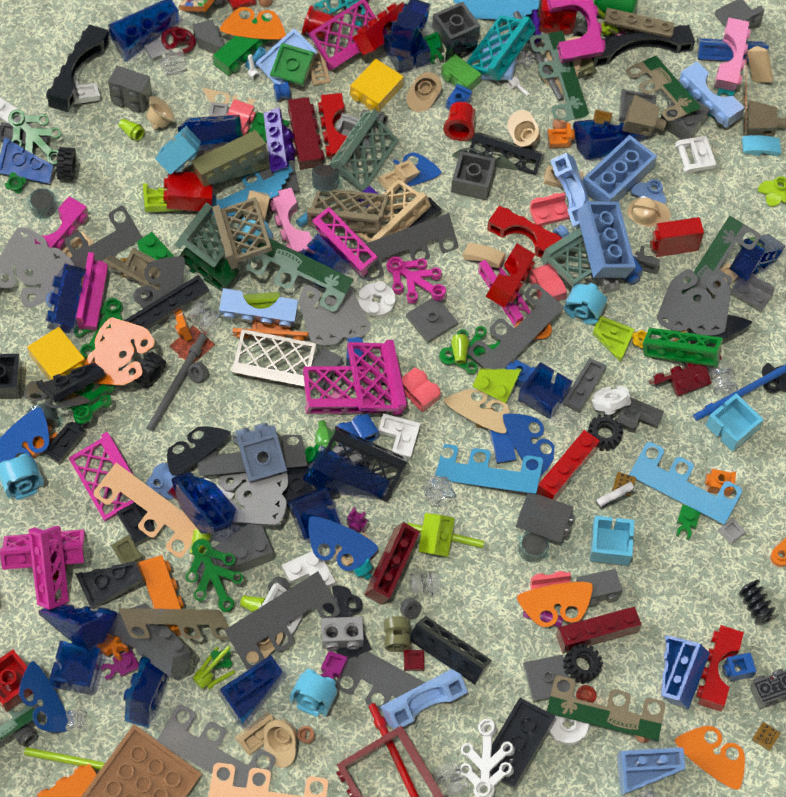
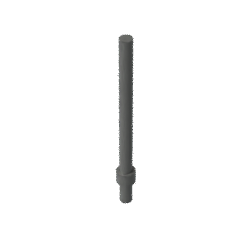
[513,11,564,101]
[146,333,207,432]

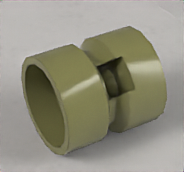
[384,616,411,652]

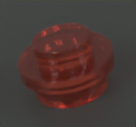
[576,685,597,703]

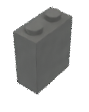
[516,493,575,543]

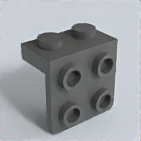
[714,0,765,29]

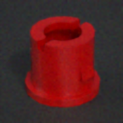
[301,5,335,40]
[443,102,476,141]

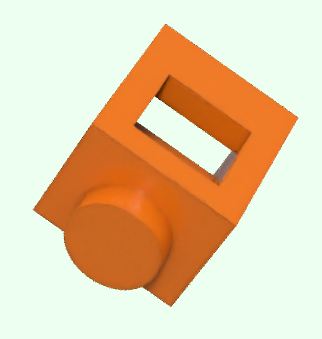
[705,469,736,496]

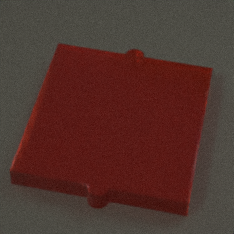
[170,325,215,364]

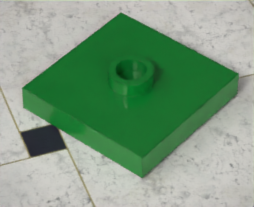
[270,43,315,86]

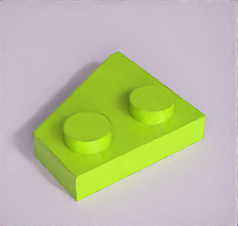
[143,183,181,212]
[592,316,635,361]
[472,368,522,403]

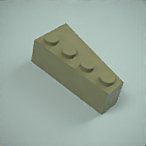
[191,130,270,187]

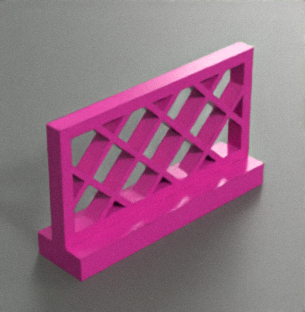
[308,0,388,71]
[347,340,407,415]
[303,366,385,414]
[69,432,134,521]
[0,529,85,570]

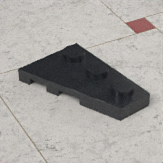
[36,362,105,402]
[75,561,146,610]

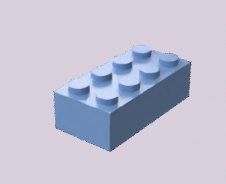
[583,135,657,202]
[577,201,636,278]

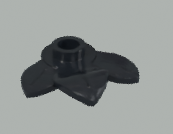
[762,363,786,394]
[323,585,363,618]

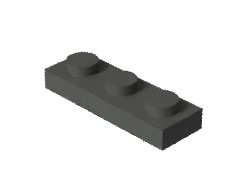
[563,358,607,412]

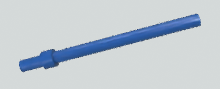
[693,364,786,421]

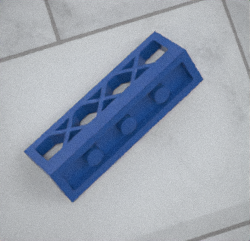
[697,38,769,62]

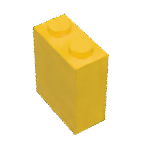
[350,59,404,111]
[27,327,85,380]

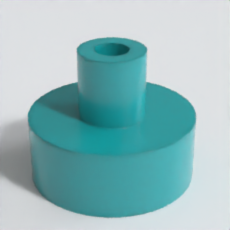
[352,559,373,580]

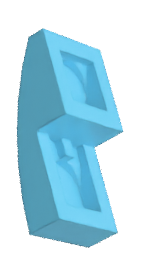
[742,135,781,156]

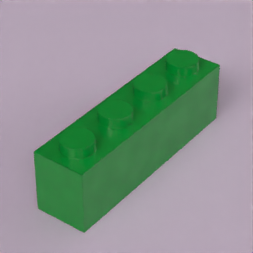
[213,15,274,76]

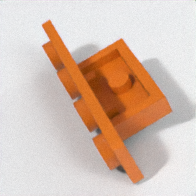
[232,320,309,341]

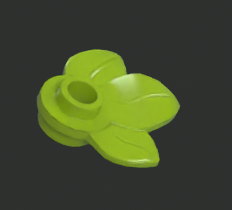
[757,176,786,207]

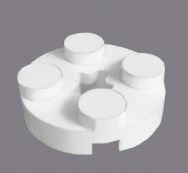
[358,281,395,318]
[592,386,631,415]
[549,715,589,745]

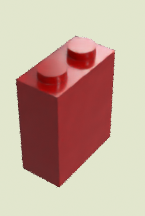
[163,171,212,212]
[650,217,704,257]

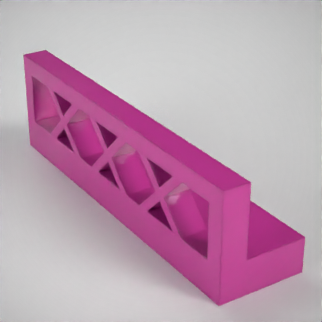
[312,207,378,278]
[76,252,109,330]
[478,260,531,326]
[28,525,69,610]

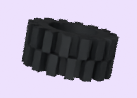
[56,147,77,181]
[133,351,166,389]
[587,414,623,451]
[563,643,603,684]

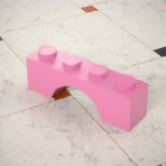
[714,18,751,91]
[269,188,315,257]

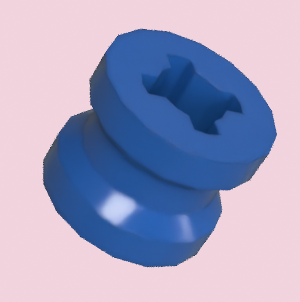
[273,82,290,101]

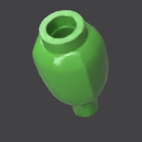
[315,420,335,454]

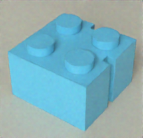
[155,126,201,174]
[705,393,764,452]
[590,516,634,566]

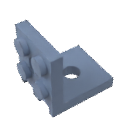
[232,422,287,482]

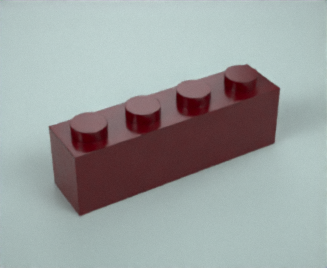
[288,97,324,170]
[364,522,420,605]
[556,606,642,654]

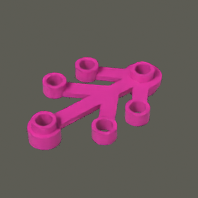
[386,256,446,304]

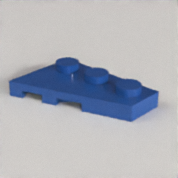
[0,137,54,184]

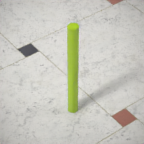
[407,522,484,548]
[24,747,106,770]

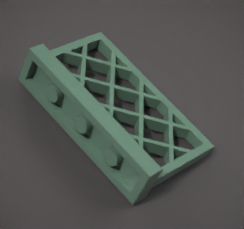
[329,109,399,192]
[174,202,225,267]
[540,227,592,286]

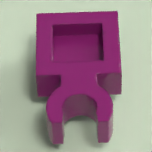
[347,507,368,533]
[100,650,140,681]
[320,651,348,680]

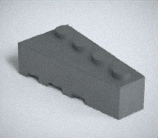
[190,523,273,586]
[108,603,191,677]

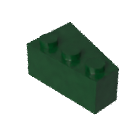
[179,237,239,292]

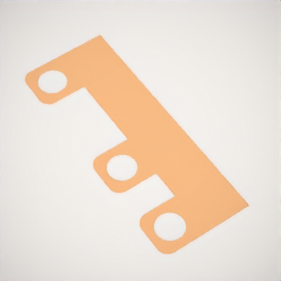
[94,463,203,558]
[208,763,328,797]

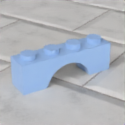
[679,62,745,128]
[550,153,589,228]
[219,288,299,328]
[380,669,468,729]

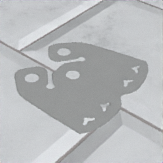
[0,227,76,307]
[299,285,371,345]
[216,471,288,525]

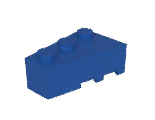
[661,635,710,709]

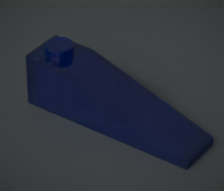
[38,604,117,650]

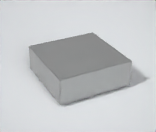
[145,40,168,62]
[209,102,229,121]
[718,518,746,545]

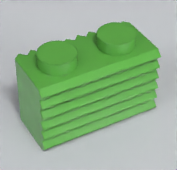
[441,54,482,91]

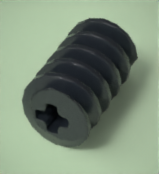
[739,579,779,625]

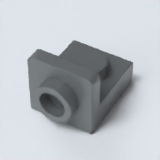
[634,246,661,274]

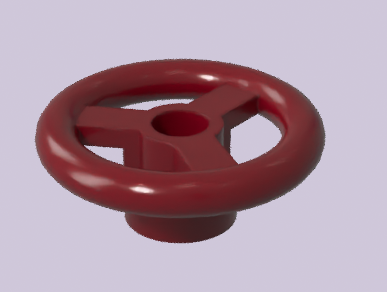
[161,27,196,54]

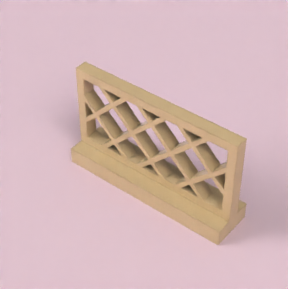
[353,179,431,243]

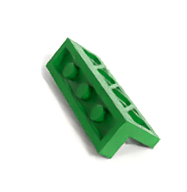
[643,327,723,367]

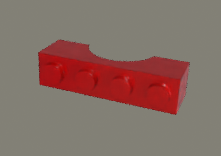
[353,2,413,55]
[318,93,351,161]
[487,205,562,258]
[485,243,536,308]
[536,430,600,500]
[696,625,744,712]

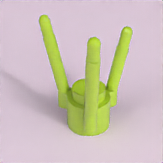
[586,5,618,36]
[192,646,235,690]

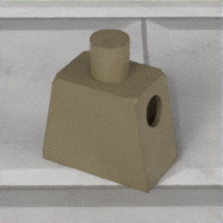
[622,95,667,136]
[745,100,786,137]

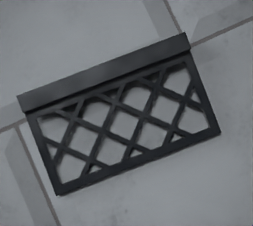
[316,426,407,502]

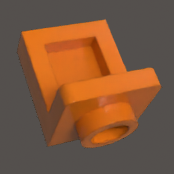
[547,123,575,148]

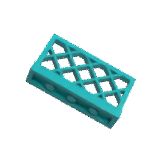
[466,15,536,81]

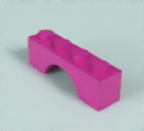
[34,196,88,250]

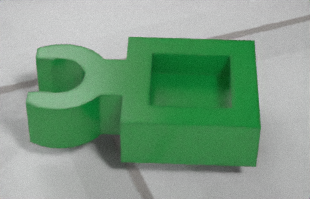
[422,32,444,64]
[676,504,701,540]

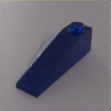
[573,120,649,160]
[302,445,390,498]

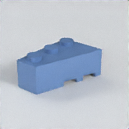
[617,747,685,796]

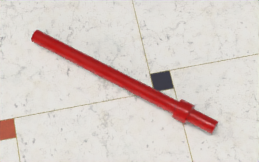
[368,703,419,797]

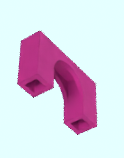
[547,0,606,63]

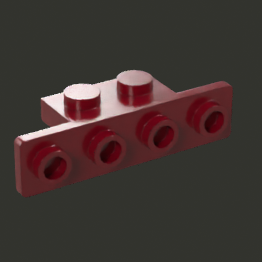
[648,355,722,396]

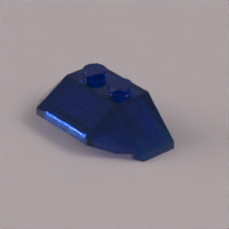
[171,472,237,534]

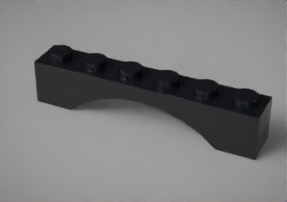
[46,24,109,113]
[592,25,695,66]

